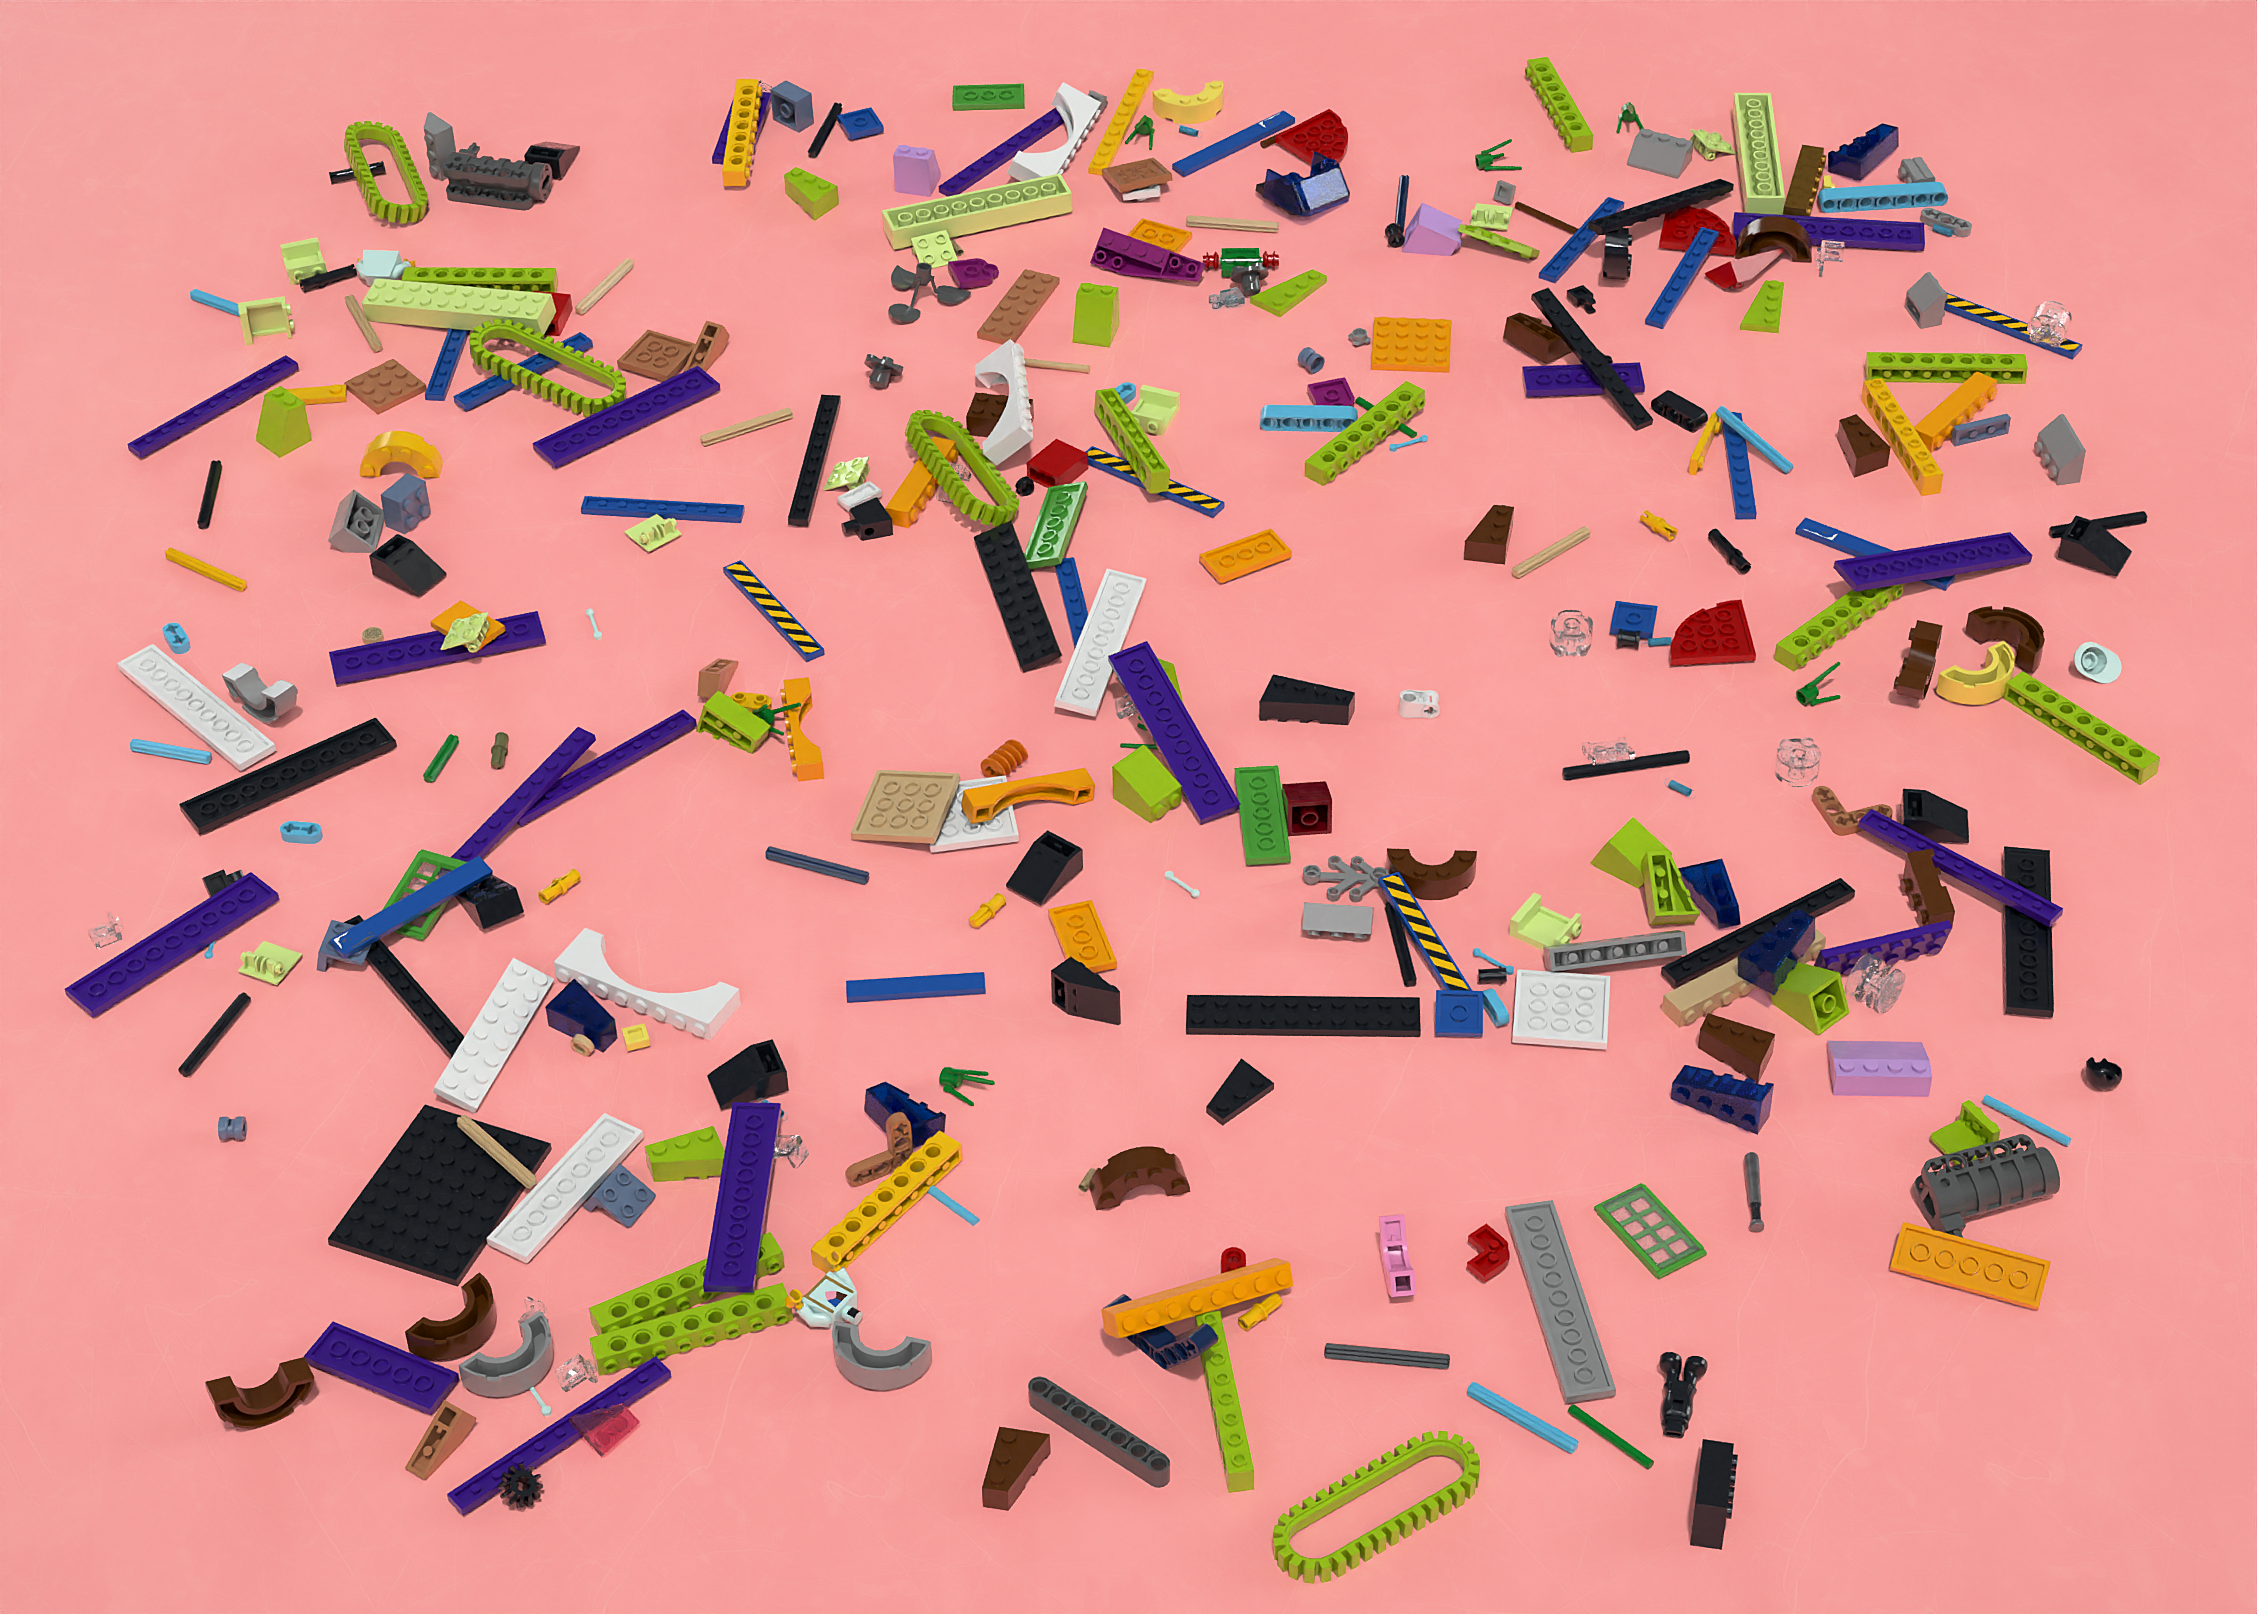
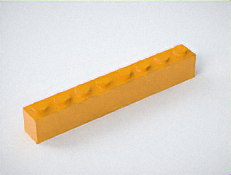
[1101,1258,1294,1338]

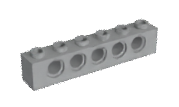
[1543,930,1687,972]

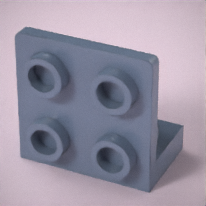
[316,919,371,972]
[583,1163,656,1228]

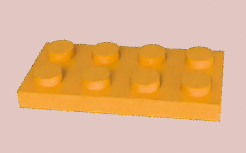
[1199,528,1292,584]
[1048,900,1117,973]

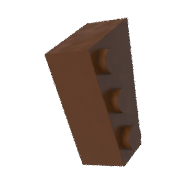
[1503,312,1572,363]
[1837,414,1891,478]
[1464,505,1514,565]
[1900,848,1955,927]
[1698,1013,1775,1085]
[982,1426,1051,1511]

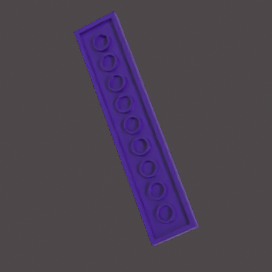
[1733,212,1925,251]
[532,366,720,468]
[1833,532,2033,592]
[329,611,546,685]
[1108,641,1241,825]
[65,872,280,1018]
[703,1102,781,1293]

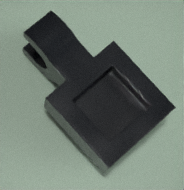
[1567,285,1596,314]
[202,869,244,897]

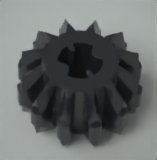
[498,1464,543,1509]

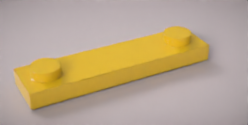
[267,384,347,405]
[1688,412,1722,476]

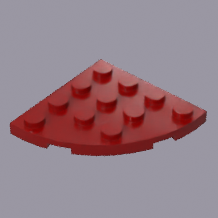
[1275,109,1348,173]
[1659,205,1736,256]
[1670,599,1756,665]

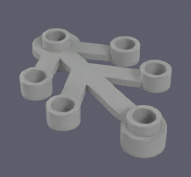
[1303,855,1389,903]

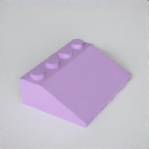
[1827,1040,1932,1097]

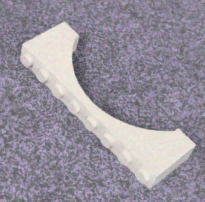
[1006,82,1101,181]
[975,339,1033,466]
[554,928,741,1041]

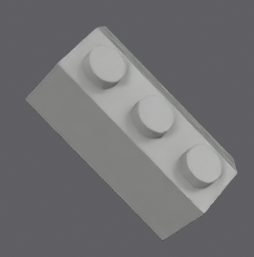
[423,112,456,181]
[1627,128,1693,179]
[2034,414,2086,486]
[328,489,385,553]
[1302,902,1374,939]

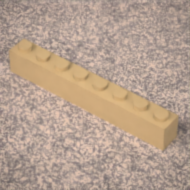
[1662,921,1826,1028]

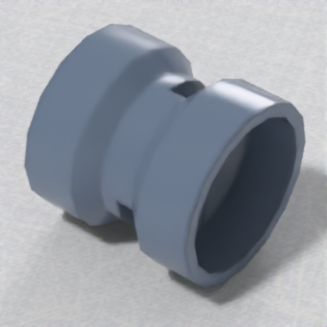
[1297,347,1325,373]
[218,1116,247,1140]

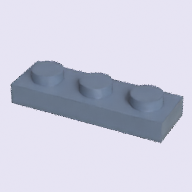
[1951,413,2011,447]

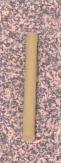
[1024,358,1090,373]

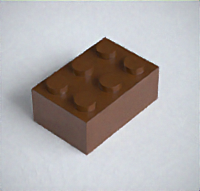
[966,392,1034,438]

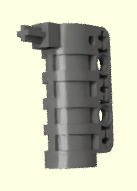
[442,142,552,211]
[1912,1134,2060,1238]

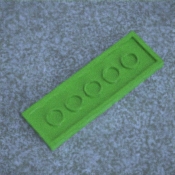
[1024,481,1088,569]
[1234,765,1291,865]

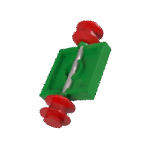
[1203,248,1279,277]

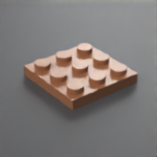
[1102,157,1173,193]
[617,329,695,381]
[344,359,427,415]

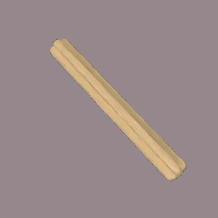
[1186,215,1279,233]
[575,258,634,315]
[344,294,383,352]
[700,407,793,446]
[1512,526,1591,579]
[457,1115,537,1188]

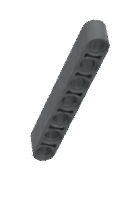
[1028,1376,1170,1488]

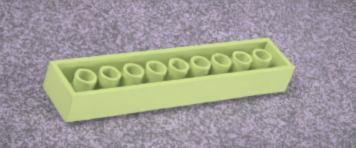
[1732,93,1785,215]
[882,173,1073,249]
[361,278,557,334]

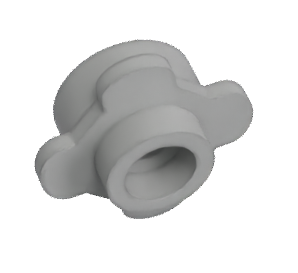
[1348,328,1371,346]

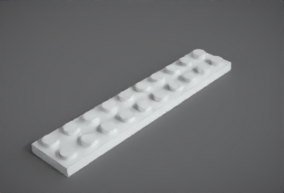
[1054,569,1147,717]
[117,644,276,771]

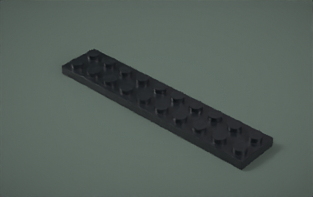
[974,520,1062,673]
[179,717,397,835]
[2003,846,2054,1018]
[1186,995,1421,1037]

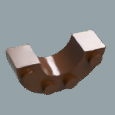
[1735,216,1812,263]
[1965,606,2045,674]
[1893,620,1943,700]
[1386,848,1477,900]
[1089,1146,1190,1210]
[405,1272,496,1360]
[205,1357,314,1428]

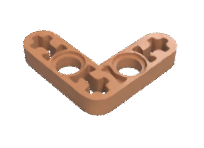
[1812,786,1893,836]
[845,1112,913,1187]

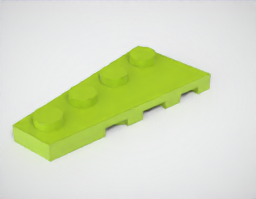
[1458,224,1540,259]
[1250,269,1327,317]
[1740,280,1784,334]

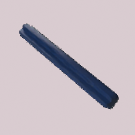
[1395,174,1409,233]
[765,846,870,885]

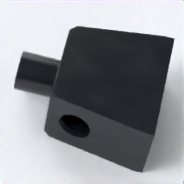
[841,497,893,541]

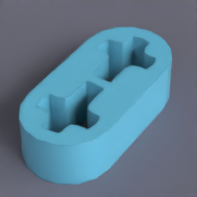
[1115,382,1136,404]
[162,623,191,654]
[280,821,323,844]
[1483,988,1509,1027]

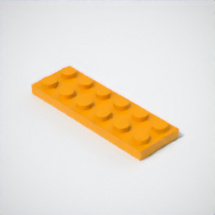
[1890,1222,2051,1310]

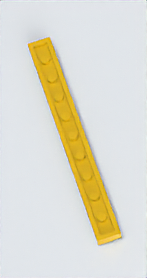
[1088,69,1154,176]

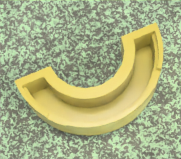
[1152,81,1224,124]
[1936,641,2015,705]

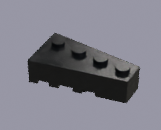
[1259,674,1355,725]
[1690,1439,1738,1550]

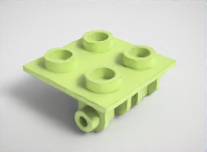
[1690,129,1736,160]
[1470,203,1513,230]
[911,230,958,269]
[823,456,870,491]
[624,514,682,552]
[441,612,489,653]
[238,941,302,985]

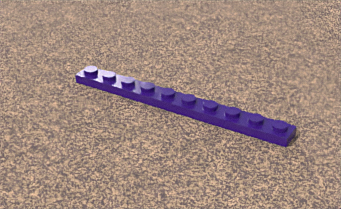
[938,108,1064,197]
[127,355,299,458]
[517,709,697,826]
[437,727,596,878]
[1858,809,2063,927]
[447,1356,671,1516]

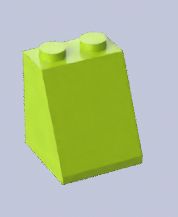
[1072,282,1119,348]
[255,386,312,458]
[1112,745,1182,824]
[1590,817,1673,889]
[1768,962,1850,1035]

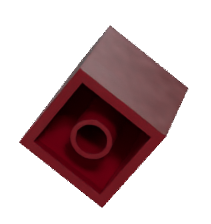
[1282,781,1332,836]

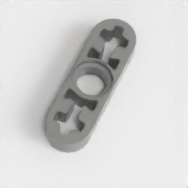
[1920,208,1972,238]

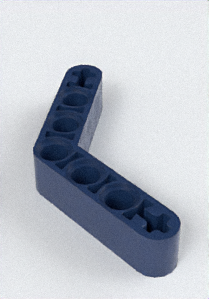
[1103,1294,1218,1370]

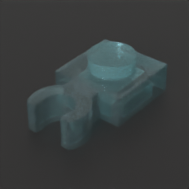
[1209,287,1245,309]

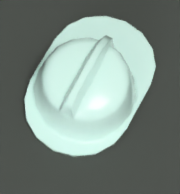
[2073,642,2122,684]

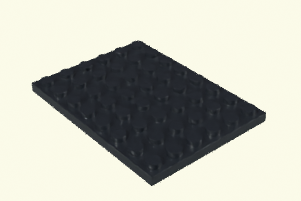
[328,1104,552,1287]

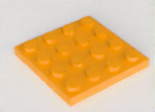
[1371,316,1452,373]

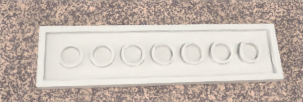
[432,958,554,1114]
[487,1113,644,1263]

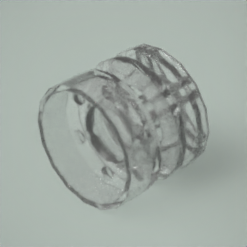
[1845,953,1906,1015]

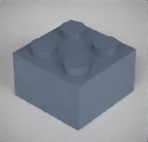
[770,80,814,133]
[380,473,431,535]

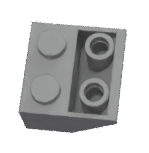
[1904,272,1947,329]

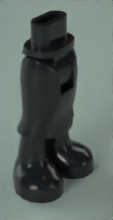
[1659,1352,1708,1438]

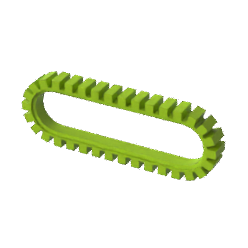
[343,121,428,223]
[469,319,627,417]
[904,410,1020,527]
[1273,1430,1480,1584]

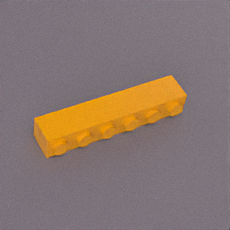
[1914,371,1997,453]
[885,436,959,528]

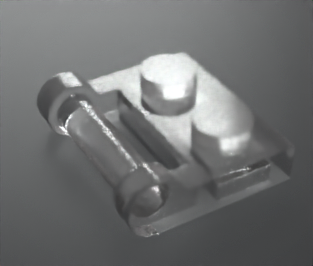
[1582,736,1635,765]

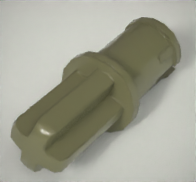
[490,732,509,769]

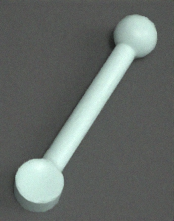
[586,608,602,640]
[1165,871,1200,898]
[529,1386,552,1417]

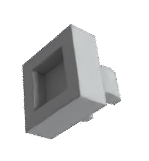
[1088,90,1108,114]
[1493,180,1516,205]

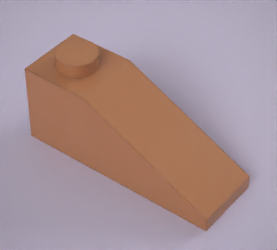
[683,320,730,372]
[697,658,739,701]
[405,1400,477,1480]

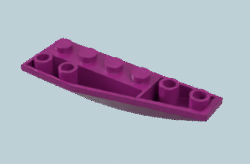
[1090,227,1206,282]

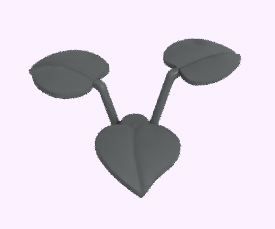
[888,263,971,323]

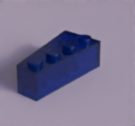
[1828,123,1899,181]
[1738,909,1815,996]
[1670,1065,1774,1135]

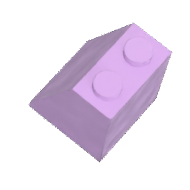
[893,145,941,197]
[1402,202,1463,256]

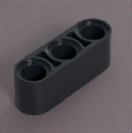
[1651,390,1708,432]

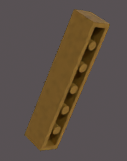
[1783,144,1827,216]

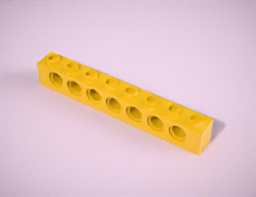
[722,79,762,186]
[1861,378,1943,496]
[811,1130,963,1274]

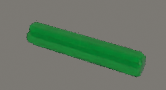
[423,734,459,783]

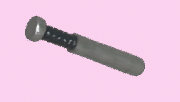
[1744,1152,1765,1232]

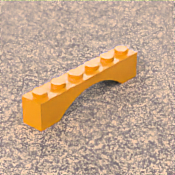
[780,677,824,782]
[961,768,1096,824]

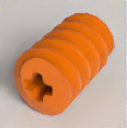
[980,739,1029,778]

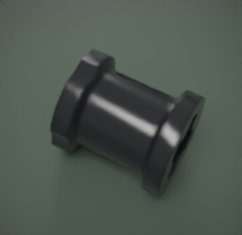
[1385,223,1405,248]
[1617,628,1640,649]

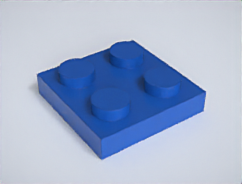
[837,107,884,140]
[1610,601,1658,639]
[1436,990,1483,1037]

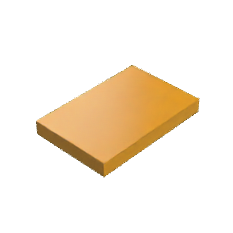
[1127,218,1192,254]
[430,600,505,652]

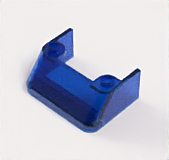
[1263,152,1350,217]

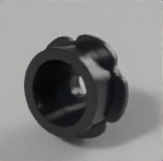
[1015,476,1035,496]

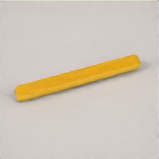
[165,547,247,592]

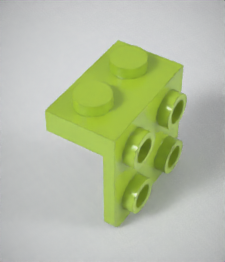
[1930,1099,2001,1165]

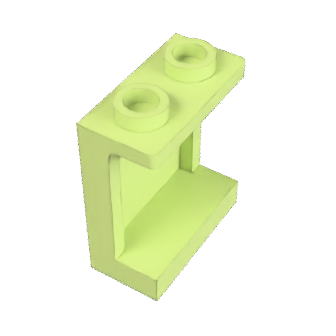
[280,238,327,285]
[238,296,295,345]
[1130,385,1180,436]
[1509,893,1582,951]

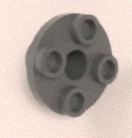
[1230,262,1269,296]
[864,354,904,388]

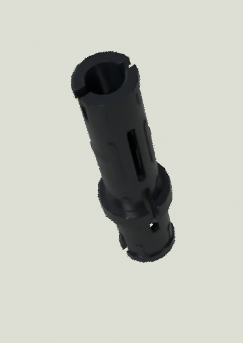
[329,161,386,184]
[299,264,357,292]
[1708,528,1751,574]

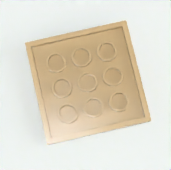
[850,770,961,844]

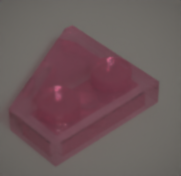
[568,1403,640,1457]

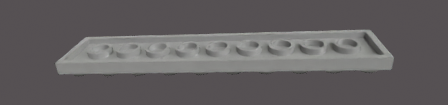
[1505,1200,1616,1403]

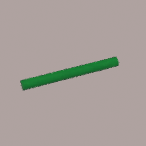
[1355,396,1417,439]
[1568,1404,1654,1470]

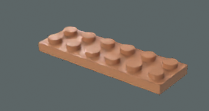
[977,269,1060,345]

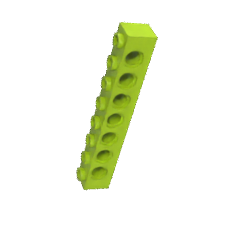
[1525,57,1593,153]
[401,267,558,293]
[1864,352,2028,384]
[1305,381,1426,486]
[1094,388,1170,494]
[1774,584,1904,672]
[2003,671,2160,785]
[589,1232,785,1335]
[589,1282,793,1376]
[1195,1311,1254,1493]

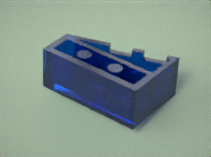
[1678,858,1741,929]
[545,978,618,1053]
[864,1081,946,1149]

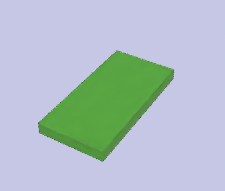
[952,83,1025,111]

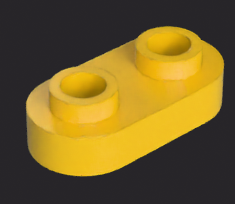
[730,692,772,713]

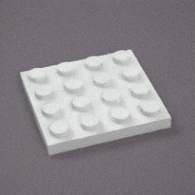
[929,775,1019,853]
[1512,969,1610,1050]

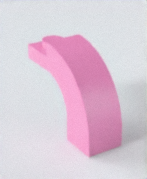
[1379,1214,1416,1297]

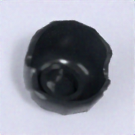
[2085,1057,2123,1089]

